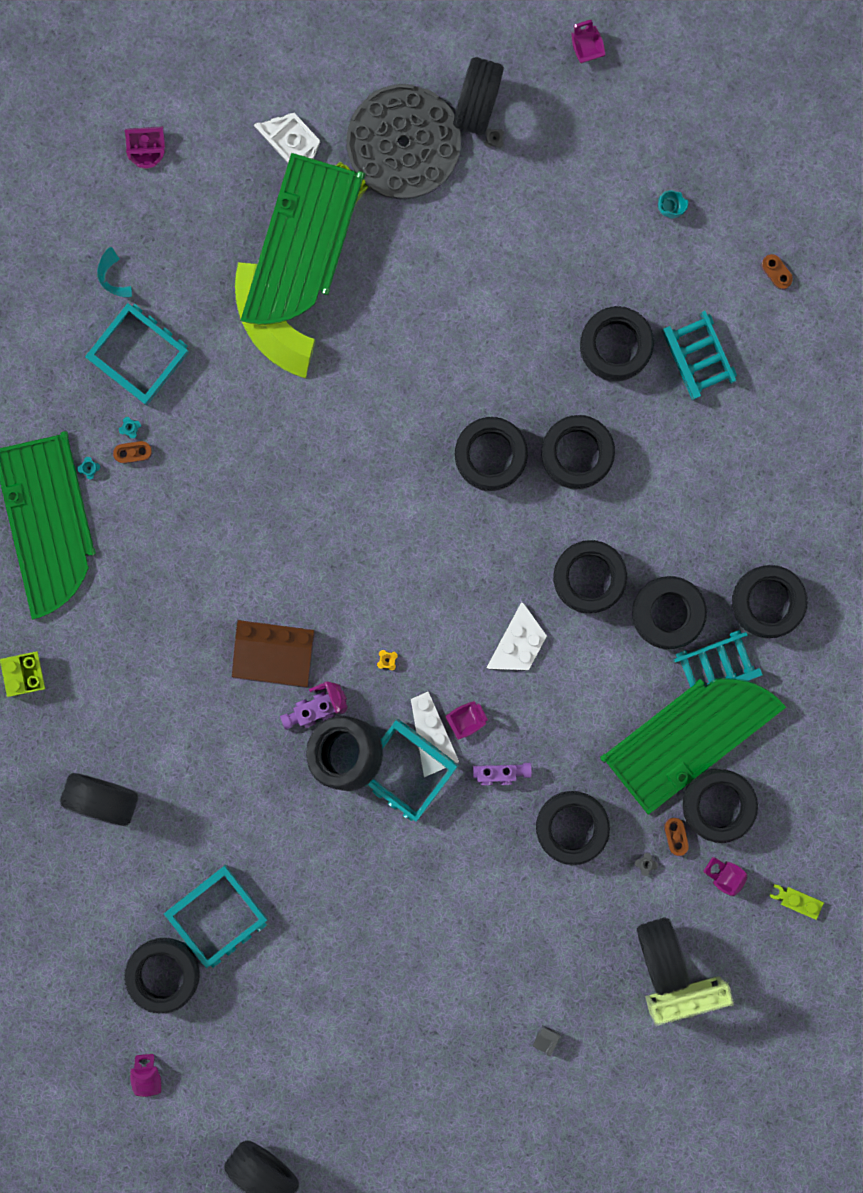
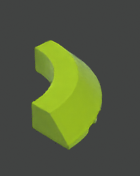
[235,262,315,379]

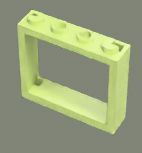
[645,976,733,1025]

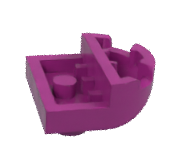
[125,126,165,168]

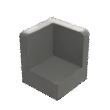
[533,1025,560,1057]

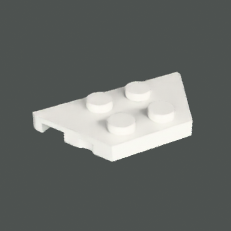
[254,113,320,163]
[486,602,547,670]

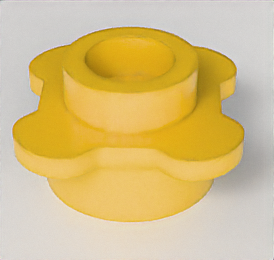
[377,650,398,670]

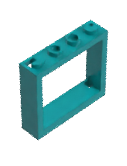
[85,303,190,406]
[365,719,459,822]
[164,865,268,969]

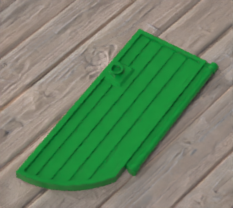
[240,153,366,325]
[0,431,96,620]
[600,678,786,815]

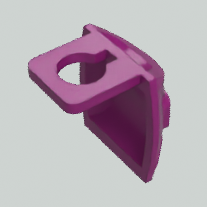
[571,20,605,64]
[309,681,348,714]
[445,701,488,740]
[704,857,748,897]
[130,1054,162,1097]

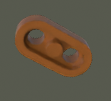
[761,254,793,290]
[113,441,152,464]
[664,817,689,856]

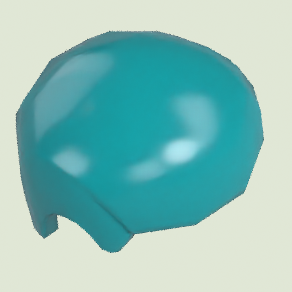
[658,190,688,219]

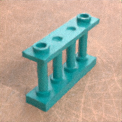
[662,311,737,401]
[673,630,763,687]

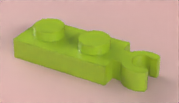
[769,884,824,920]

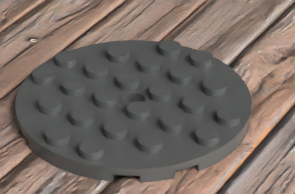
[346,84,461,199]

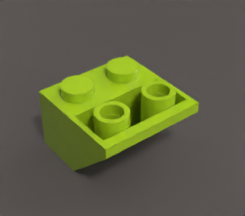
[0,651,45,697]

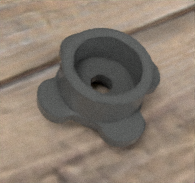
[485,128,504,148]
[635,853,658,876]

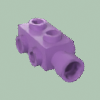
[280,692,335,730]
[473,762,531,785]

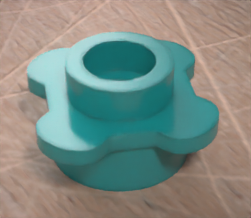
[119,417,141,439]
[78,457,101,480]

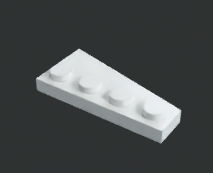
[411,692,459,777]

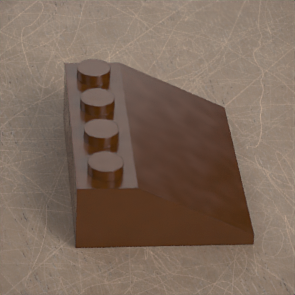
[232,620,315,687]

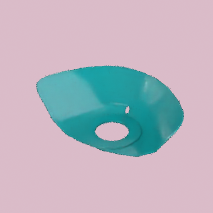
[97,247,132,298]

